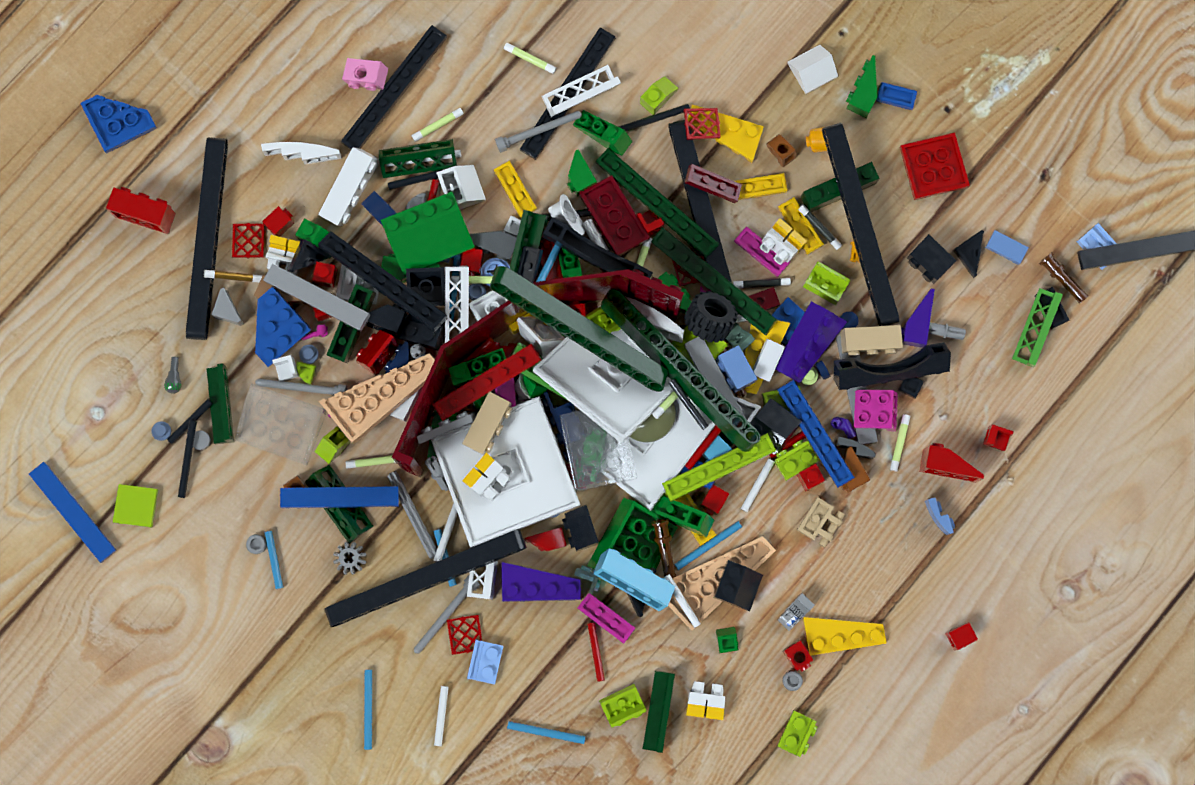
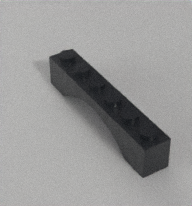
[542,217,653,278]
[834,342,951,390]

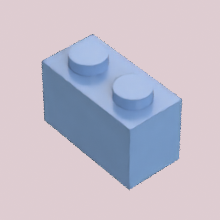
[716,345,757,393]

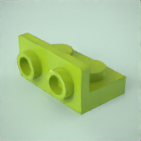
[774,440,819,481]
[777,710,818,757]

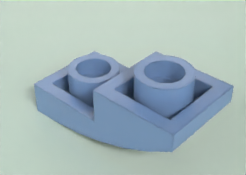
[925,498,955,535]

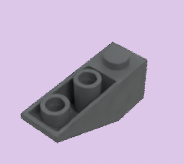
[470,230,517,261]

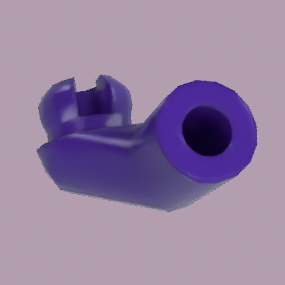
[831,417,857,439]

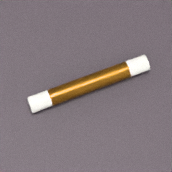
[204,270,262,283]

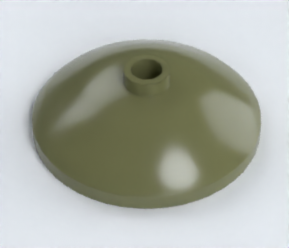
[629,402,676,443]

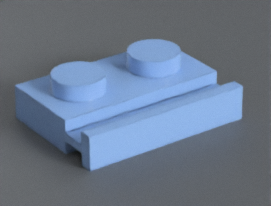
[1077,223,1117,270]
[467,640,503,685]

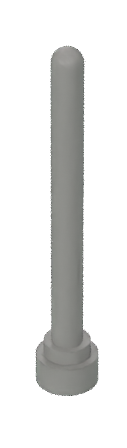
[495,111,582,153]
[255,379,348,396]
[414,575,481,654]

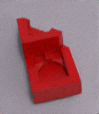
[524,527,567,552]

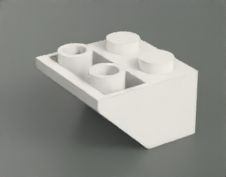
[437,165,486,209]

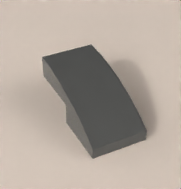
[835,437,876,459]

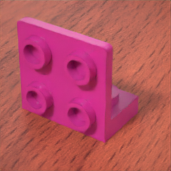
[854,390,898,432]

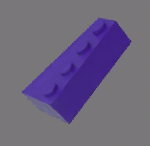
[775,301,847,383]
[502,562,581,602]

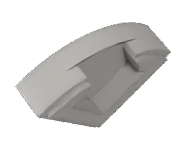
[406,193,426,210]

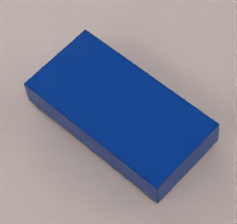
[876,82,917,110]

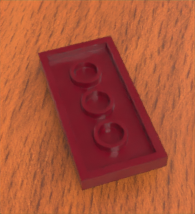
[579,175,650,256]

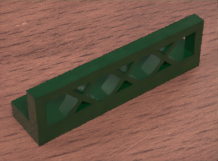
[379,139,457,178]
[510,210,549,273]
[206,363,234,445]
[305,464,374,544]
[642,671,675,753]

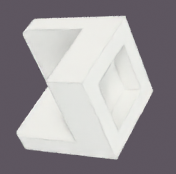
[272,355,299,381]

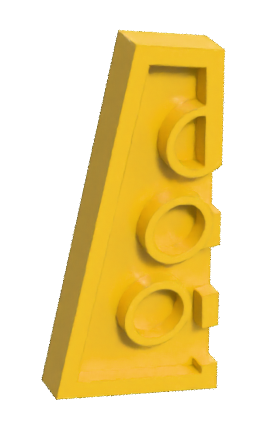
[688,104,764,163]
[745,320,790,394]
[803,617,887,656]

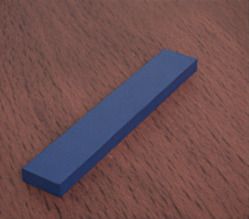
[777,380,854,488]
[29,462,117,563]
[280,486,399,509]

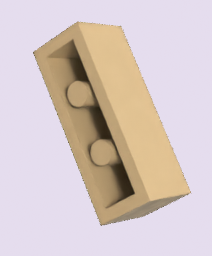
[840,325,903,356]
[462,391,513,455]

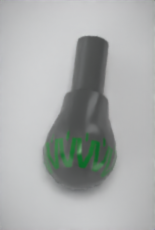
[164,357,181,394]

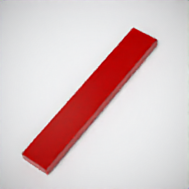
[432,343,542,421]

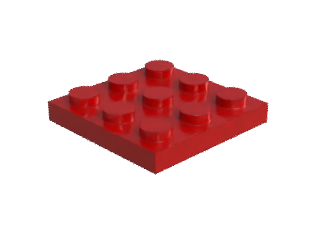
[899,132,970,200]

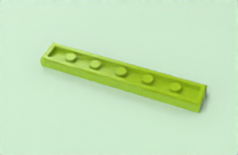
[662,433,776,502]

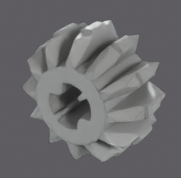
[333,542,367,575]

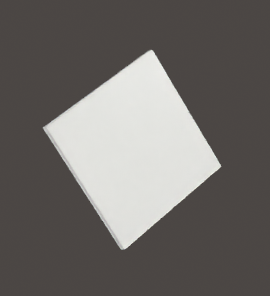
[533,305,696,444]
[431,397,581,548]
[569,397,716,511]

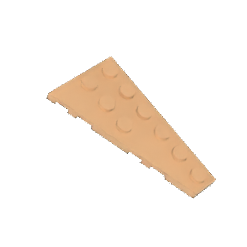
[319,353,435,444]
[668,536,776,631]

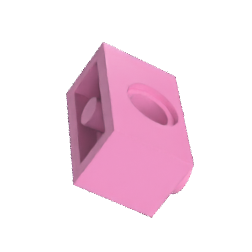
[342,58,388,91]

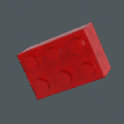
[106,187,176,234]

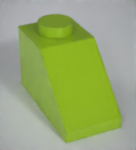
[640,76,679,115]
[314,426,351,464]

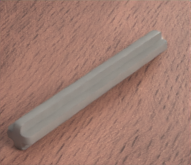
[388,471,437,559]

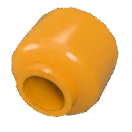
[806,127,827,153]

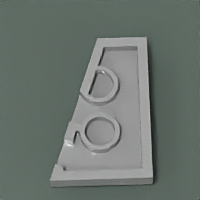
[417,411,478,444]

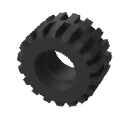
[684,291,738,343]

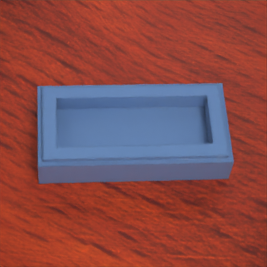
[985,230,1029,265]

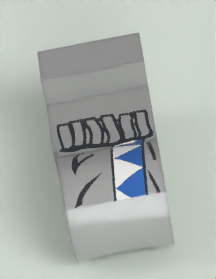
[778,593,815,631]

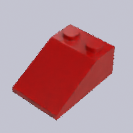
[356,330,398,377]
[919,443,984,483]

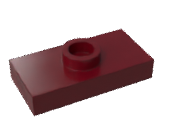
[749,287,781,310]

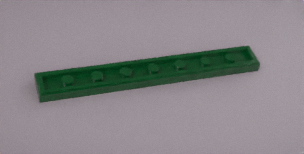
[595,148,719,258]
[651,227,778,335]

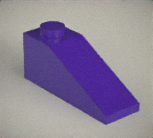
[901,289,935,348]

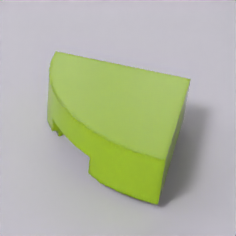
[296,361,316,385]

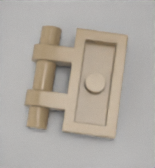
[797,497,845,548]

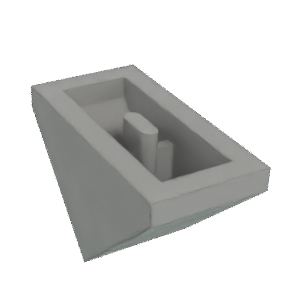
[212,288,244,326]

